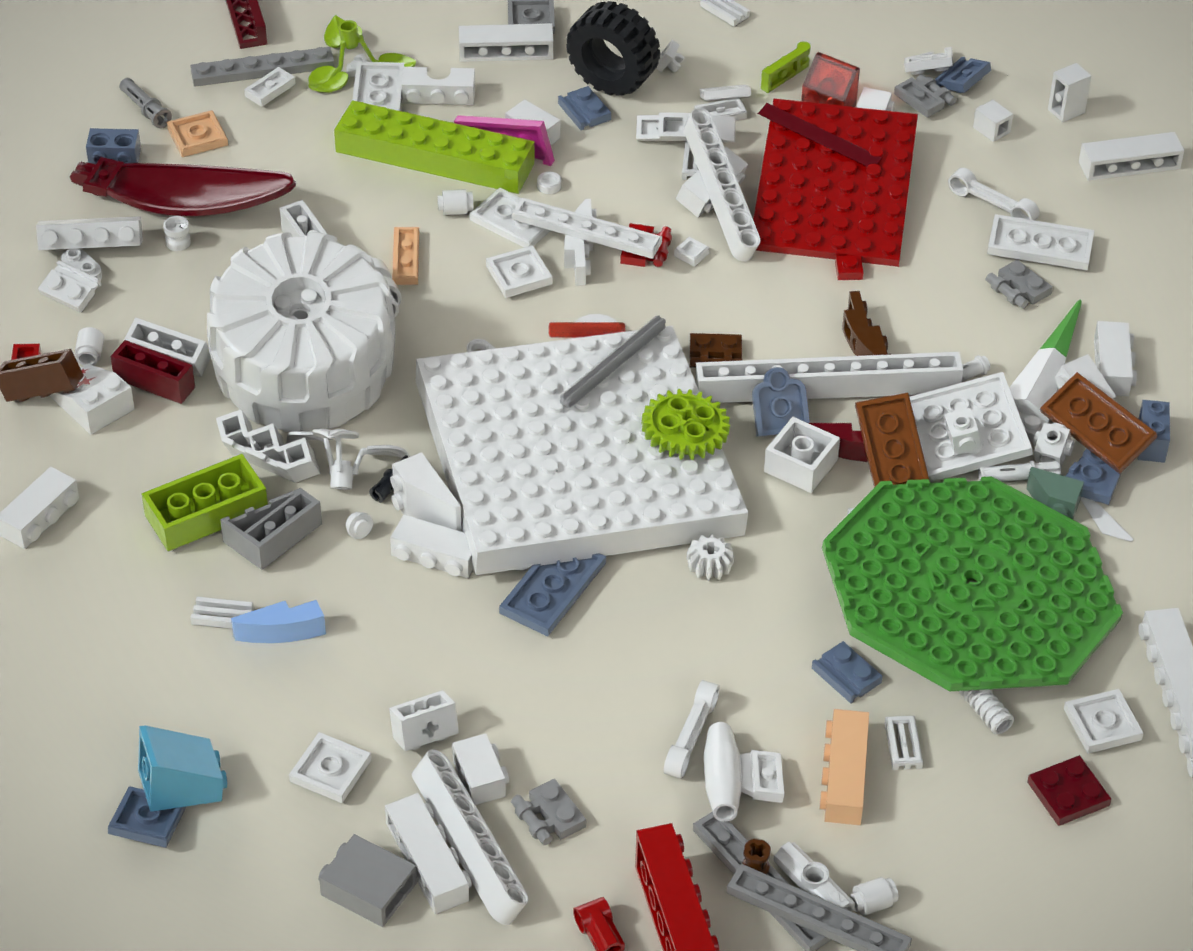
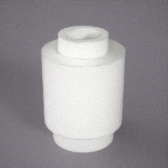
[438,189,473,215]
[75,327,104,366]
[850,877,899,916]

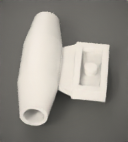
[704,722,785,822]

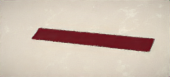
[757,103,882,166]

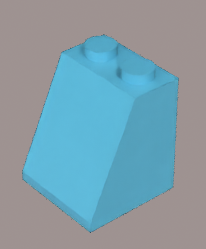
[138,725,227,812]

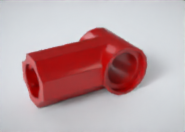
[573,897,625,951]

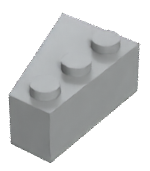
[220,488,322,570]

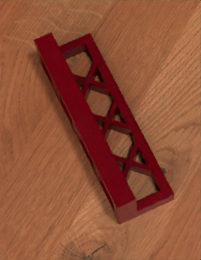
[225,0,267,49]

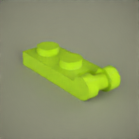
[761,41,811,93]

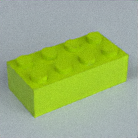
[141,454,268,551]

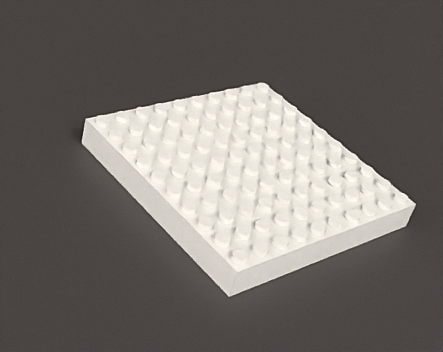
[416,326,748,575]

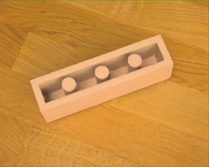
[820,709,869,825]

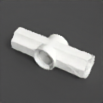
[774,842,855,912]

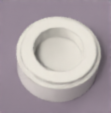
[537,172,561,194]

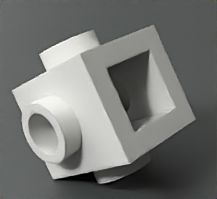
[1033,423,1074,468]

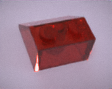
[801,52,860,107]

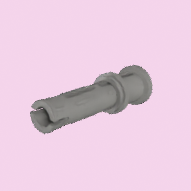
[119,78,172,128]

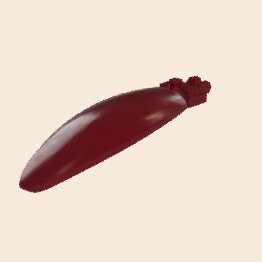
[70,157,296,216]

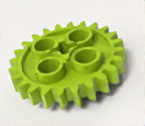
[641,389,730,460]

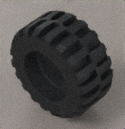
[566,1,660,96]

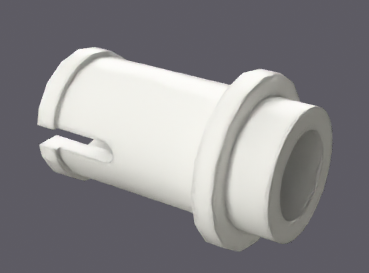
[962,355,990,382]

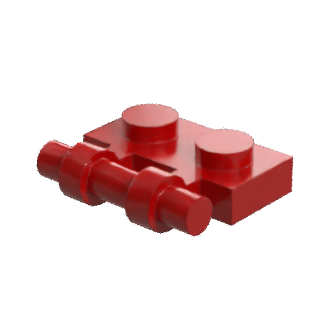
[620,223,672,267]

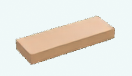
[392,227,419,285]

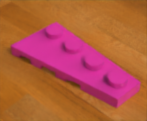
[454,115,555,166]

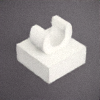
[656,39,684,72]

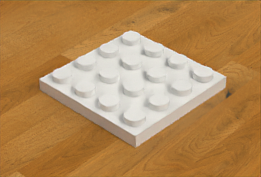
[909,372,1033,482]

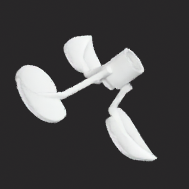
[286,429,409,490]

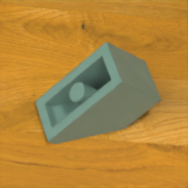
[1026,467,1084,519]

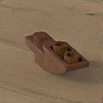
[842,291,891,356]

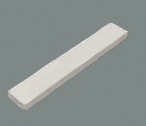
[512,198,662,259]

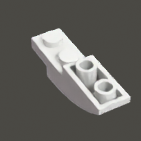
[636,112,736,142]
[564,199,597,286]

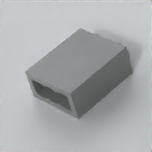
[318,834,417,927]

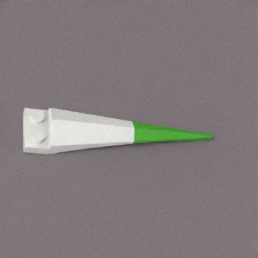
[1009,299,1082,442]

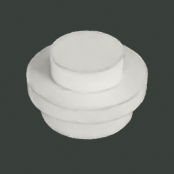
[346,512,373,539]

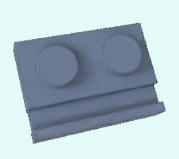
[935,57,991,93]
[558,86,611,130]
[812,641,882,704]

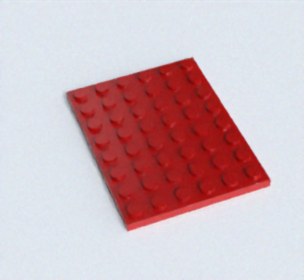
[753,98,918,267]

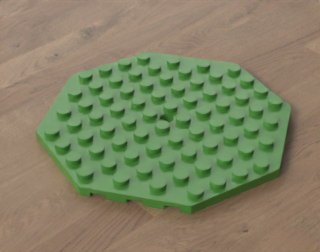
[822,476,1123,692]

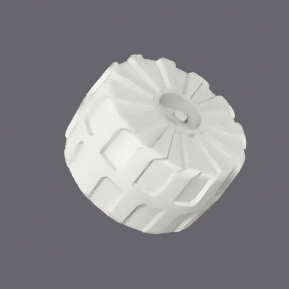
[207,232,395,432]

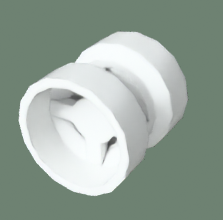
[163,216,191,251]

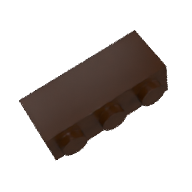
[0,349,84,402]

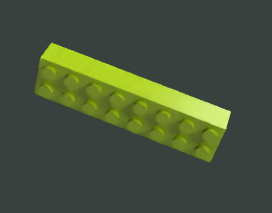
[334,100,535,194]

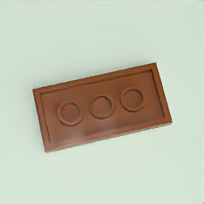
[1040,372,1157,474]
[855,393,930,488]

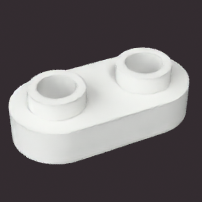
[61,248,102,281]

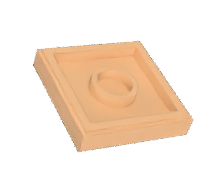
[167,110,228,157]

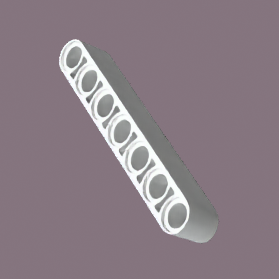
[684,108,760,262]
[412,749,529,925]

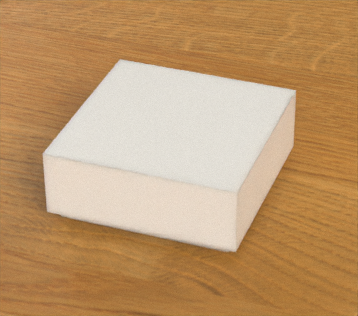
[674,237,709,267]

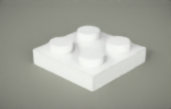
[486,245,552,298]
[1064,689,1143,754]
[289,732,371,803]

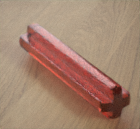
[548,322,625,338]

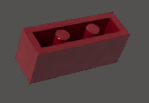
[110,340,196,404]

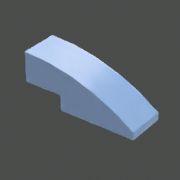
[231,600,326,643]

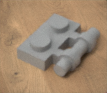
[894,74,956,118]
[986,260,1052,309]
[511,778,586,845]

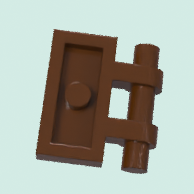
[690,333,742,368]

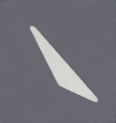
[1081,497,1133,541]

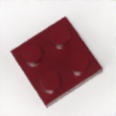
[1027,755,1111,826]

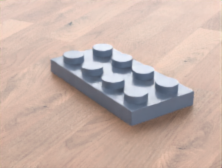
[499,553,606,637]

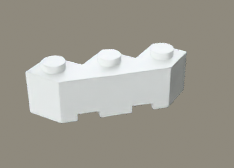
[216,409,320,483]

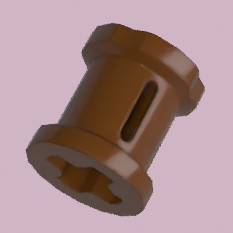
[742,839,771,875]

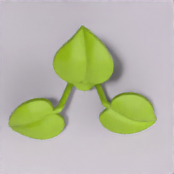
[308,15,416,92]

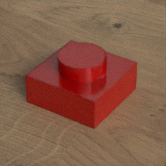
[835,255,864,280]
[11,344,41,360]

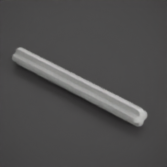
[560,315,666,408]

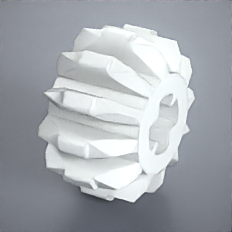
[687,534,734,582]

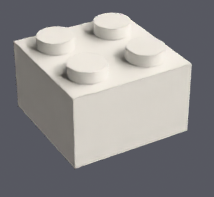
[764,417,840,493]

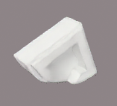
[346,53,368,78]

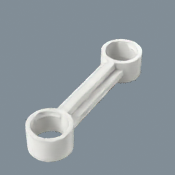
[948,168,1040,220]
[664,680,720,779]

